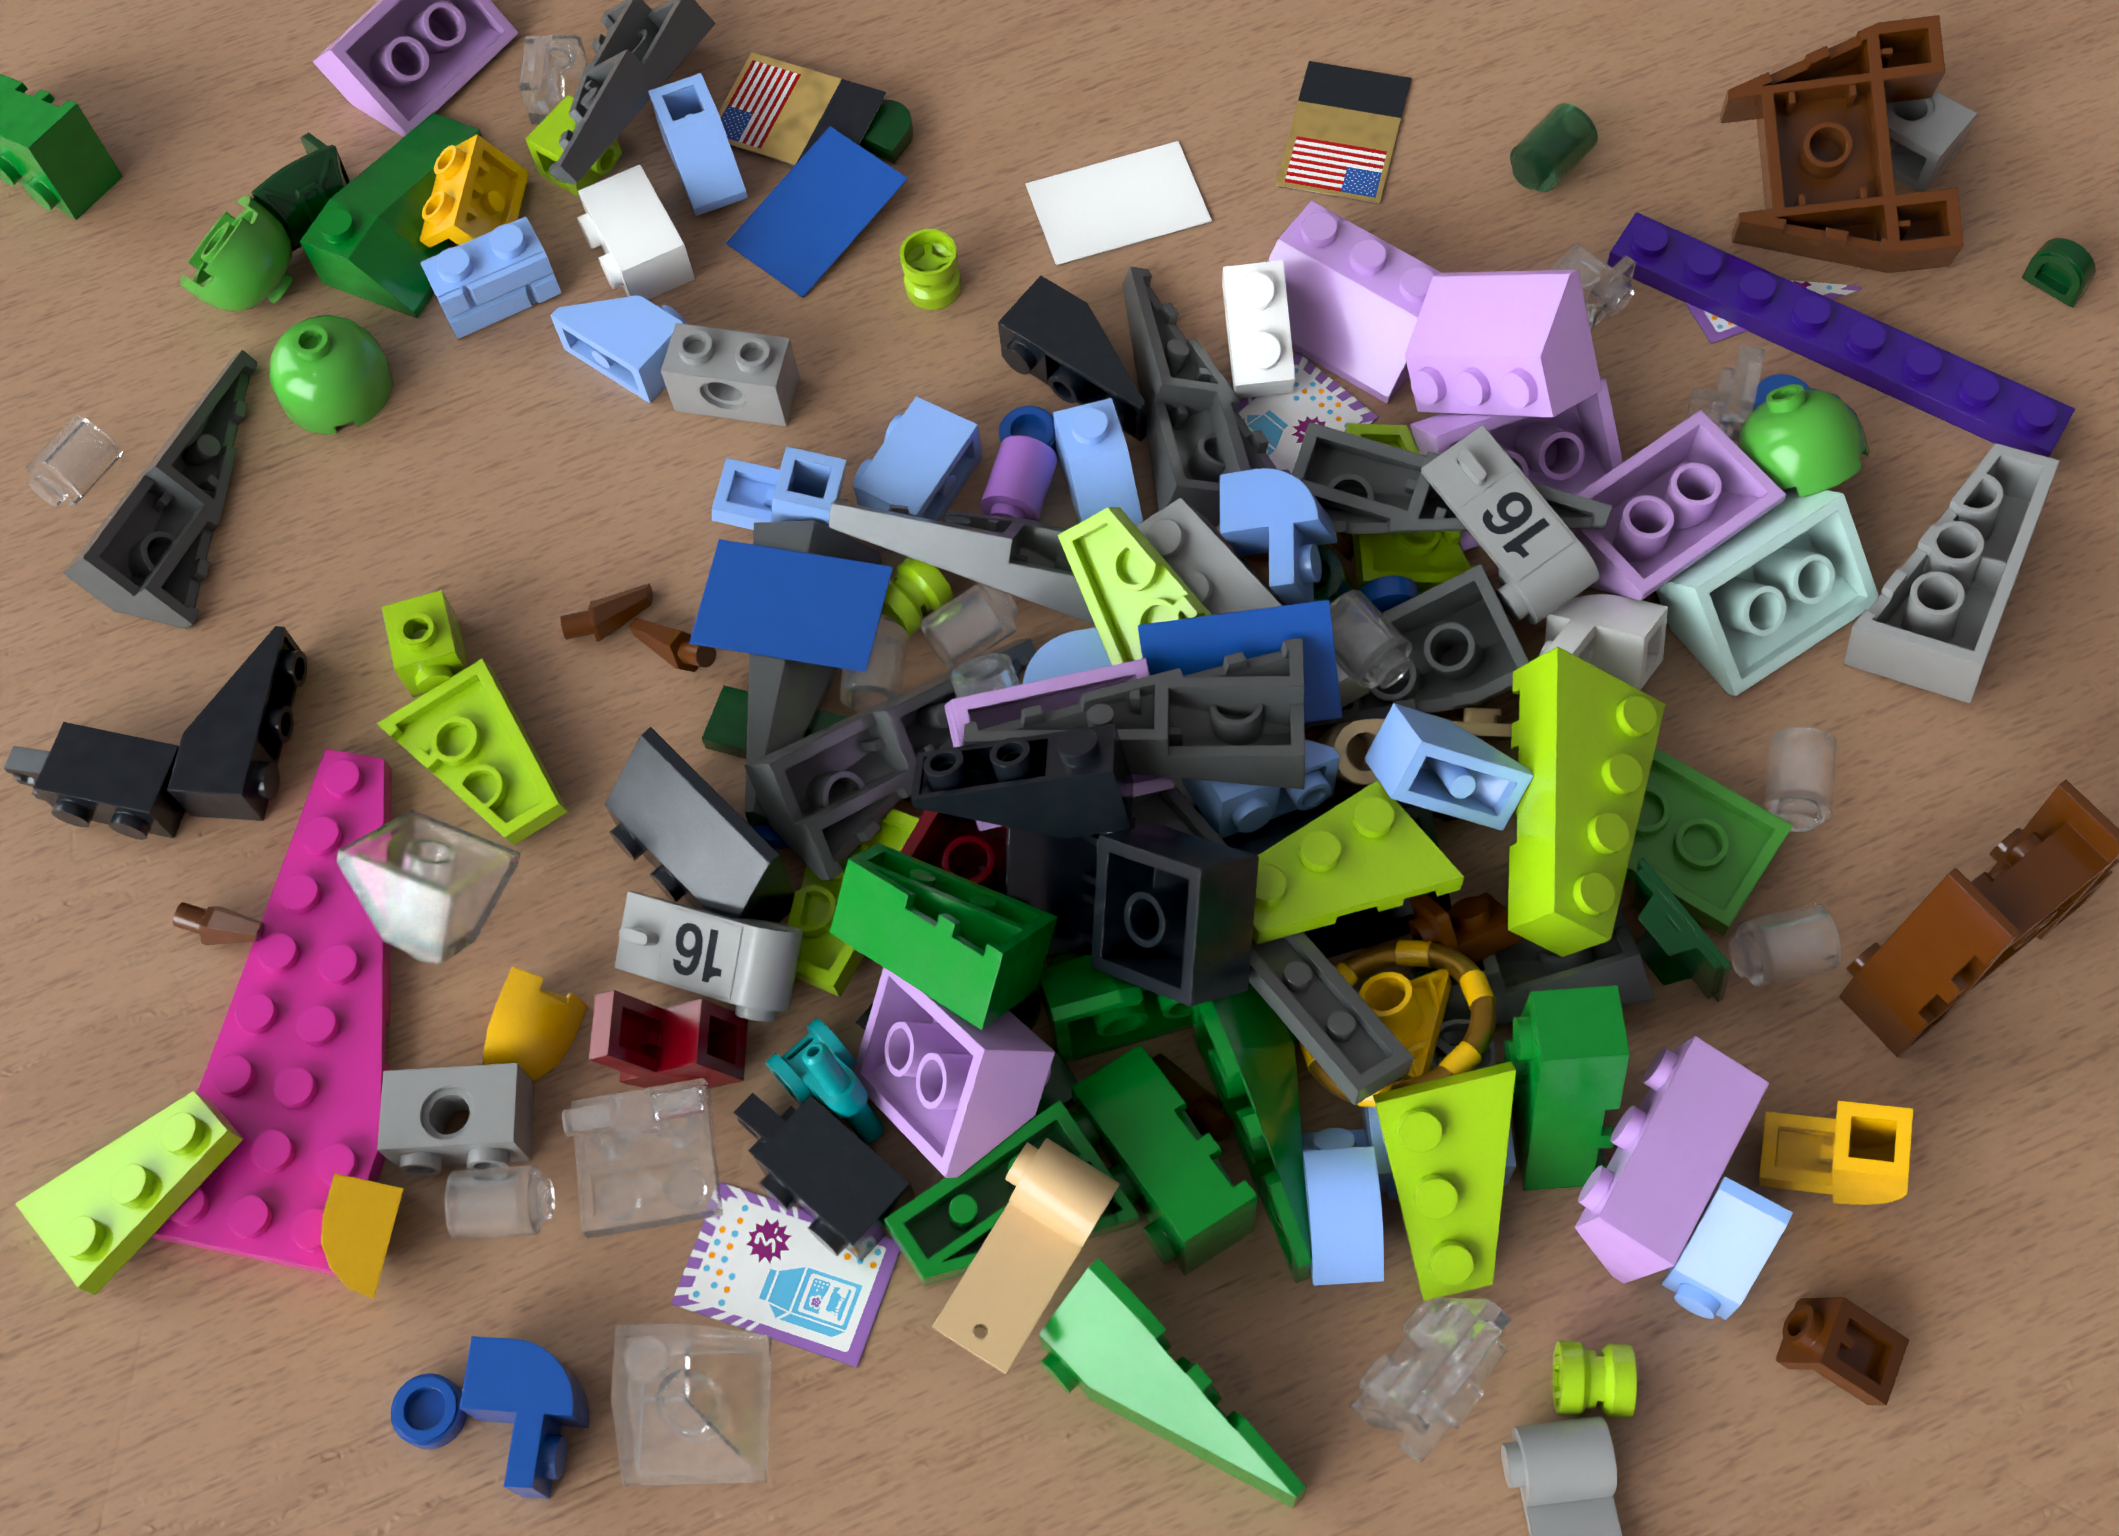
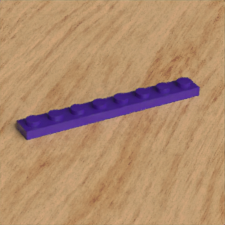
[1606,212,2075,457]

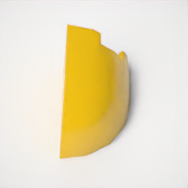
[483,967,588,1081]
[321,1173,404,1299]

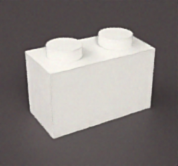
[577,165,695,300]
[1222,260,1295,399]

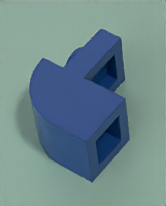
[459,1336,590,1499]

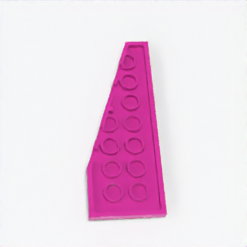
[152,749,392,1276]

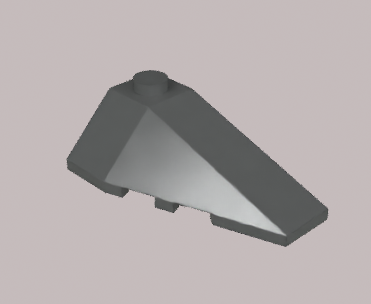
[1304,564,1530,731]

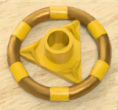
[1299,939,1496,1108]

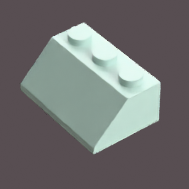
[1656,487,1879,696]

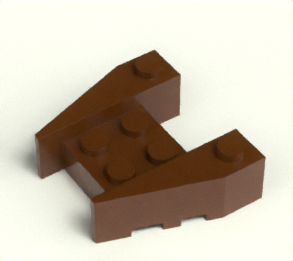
[1720,15,1964,273]
[1839,779,2119,1057]

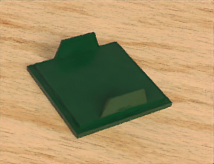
[1633,858,1732,1002]

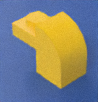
[1759,1101,1913,1205]

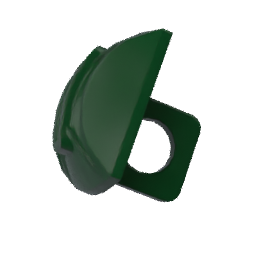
[251,132,350,252]

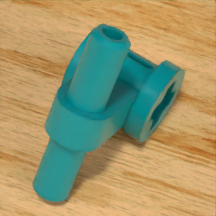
[765,1018,884,1143]

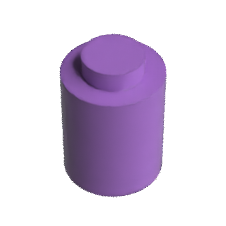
[980,436,1058,520]

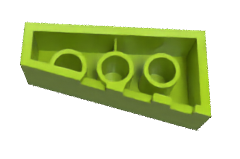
[1508,646,1666,957]

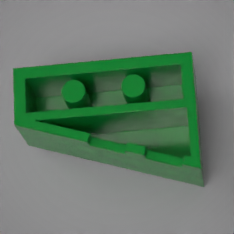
[0,74,123,220]
[830,843,1058,1030]
[1496,985,1630,1191]
[1070,1044,1258,1275]
[884,1100,1140,1287]

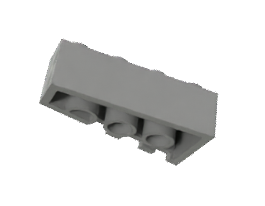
[1844,443,2060,703]
[1136,498,1369,730]

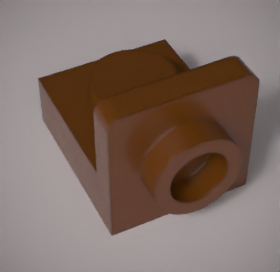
[1408,892,1523,963]
[1776,1297,1909,1406]

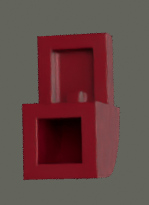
[589,990,748,1090]

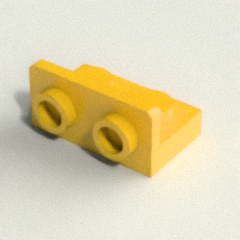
[419,134,529,248]

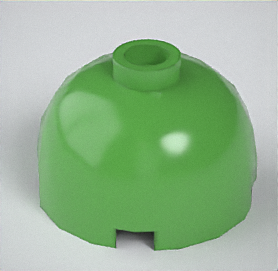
[180,195,293,312]
[270,315,393,435]
[1737,384,1870,498]

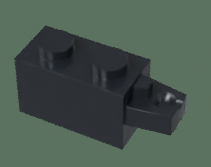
[4,722,186,840]
[733,1092,916,1262]

